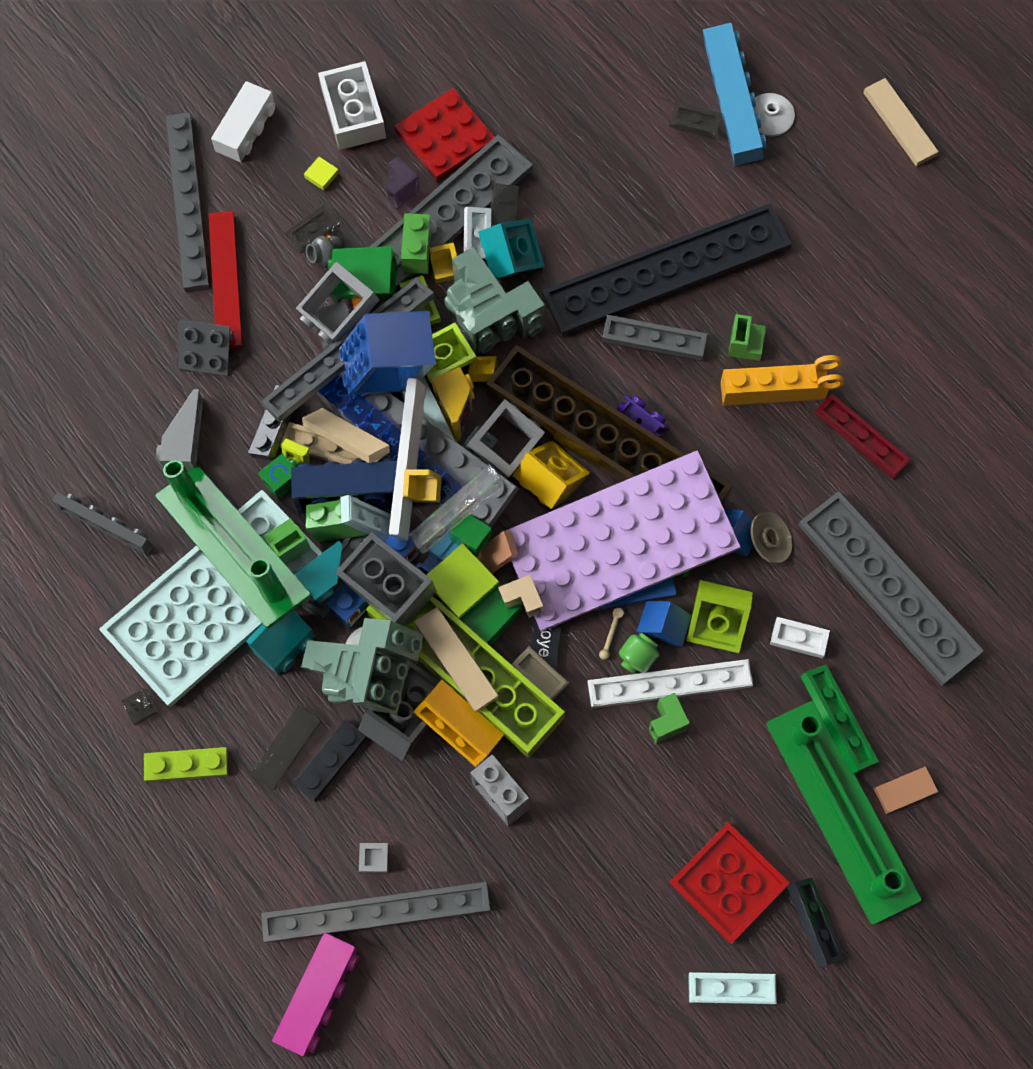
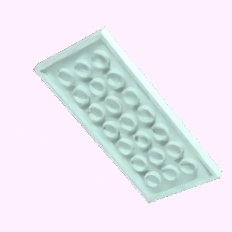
[99,490,322,708]

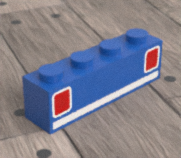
[326,535,420,629]

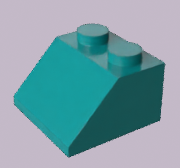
[478,218,545,280]
[294,541,342,603]
[246,611,315,675]

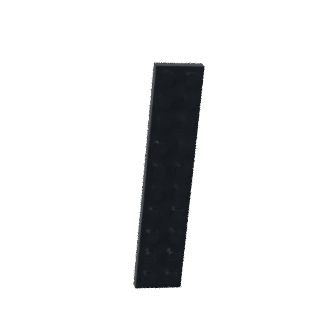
[542,203,792,336]

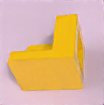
[429,243,457,284]
[403,470,442,502]

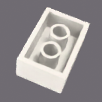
[318,61,386,150]

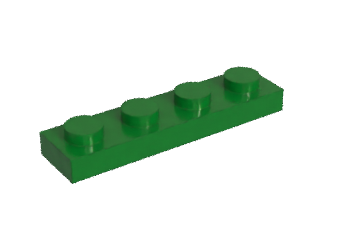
[800,665,879,774]

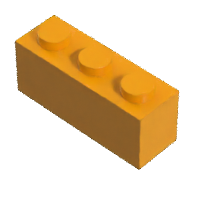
[414,680,504,767]

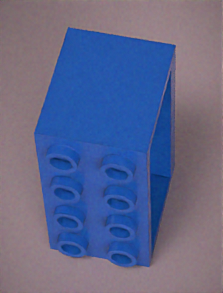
[340,311,436,395]

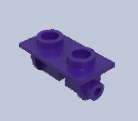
[617,395,669,438]

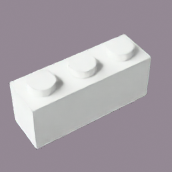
[211,81,275,162]

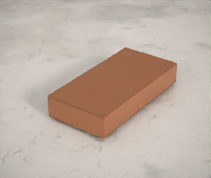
[476,531,519,574]
[874,766,938,814]

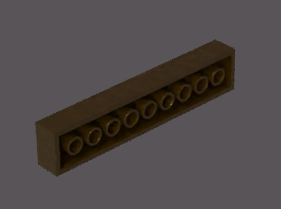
[486,345,732,505]

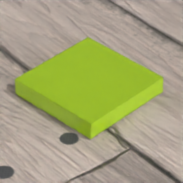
[426,543,499,619]

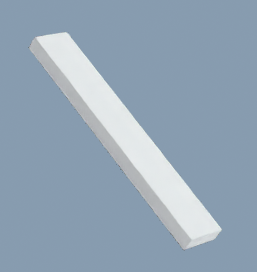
[389,378,426,541]
[587,659,753,709]

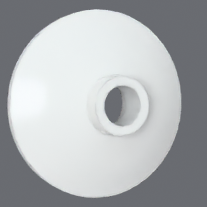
[753,93,795,137]

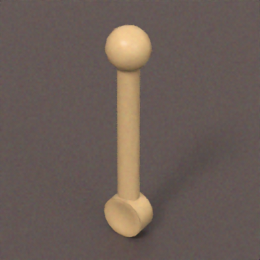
[599,608,624,660]

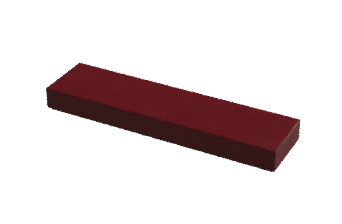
[814,393,912,480]

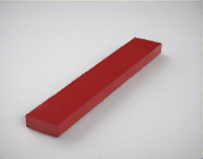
[208,211,243,350]

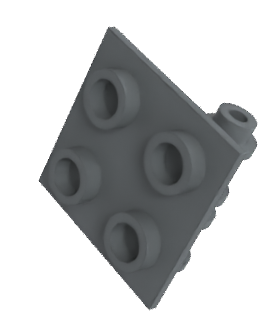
[178,319,234,376]

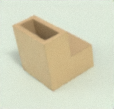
[498,575,544,618]

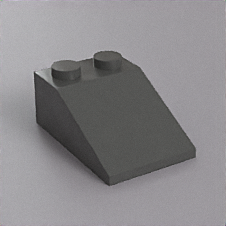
[335,532,437,627]
[358,661,440,761]

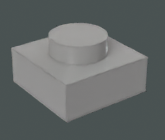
[359,843,389,873]

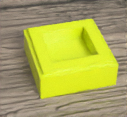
[304,157,339,191]
[281,438,310,465]

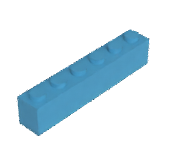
[703,23,767,166]

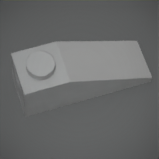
[156,389,204,471]

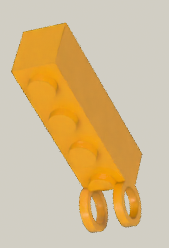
[720,355,844,406]

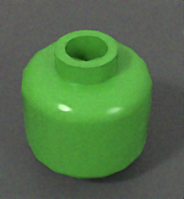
[619,633,659,674]

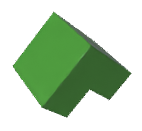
[728,314,766,361]
[263,518,311,565]
[649,692,690,744]

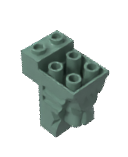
[444,247,545,355]
[301,618,423,715]

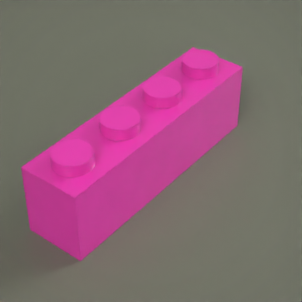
[272,932,359,1057]

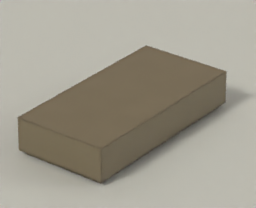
[511,646,569,701]

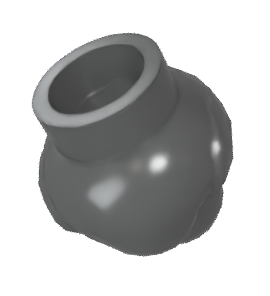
[306,235,343,267]

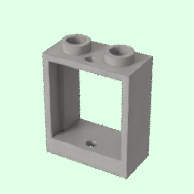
[296,262,380,344]
[465,399,545,479]
[470,755,529,827]

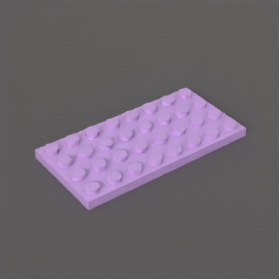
[506,450,740,632]

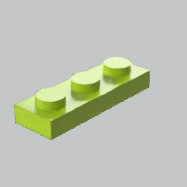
[144,747,229,783]

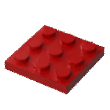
[394,88,495,182]
[669,822,790,945]

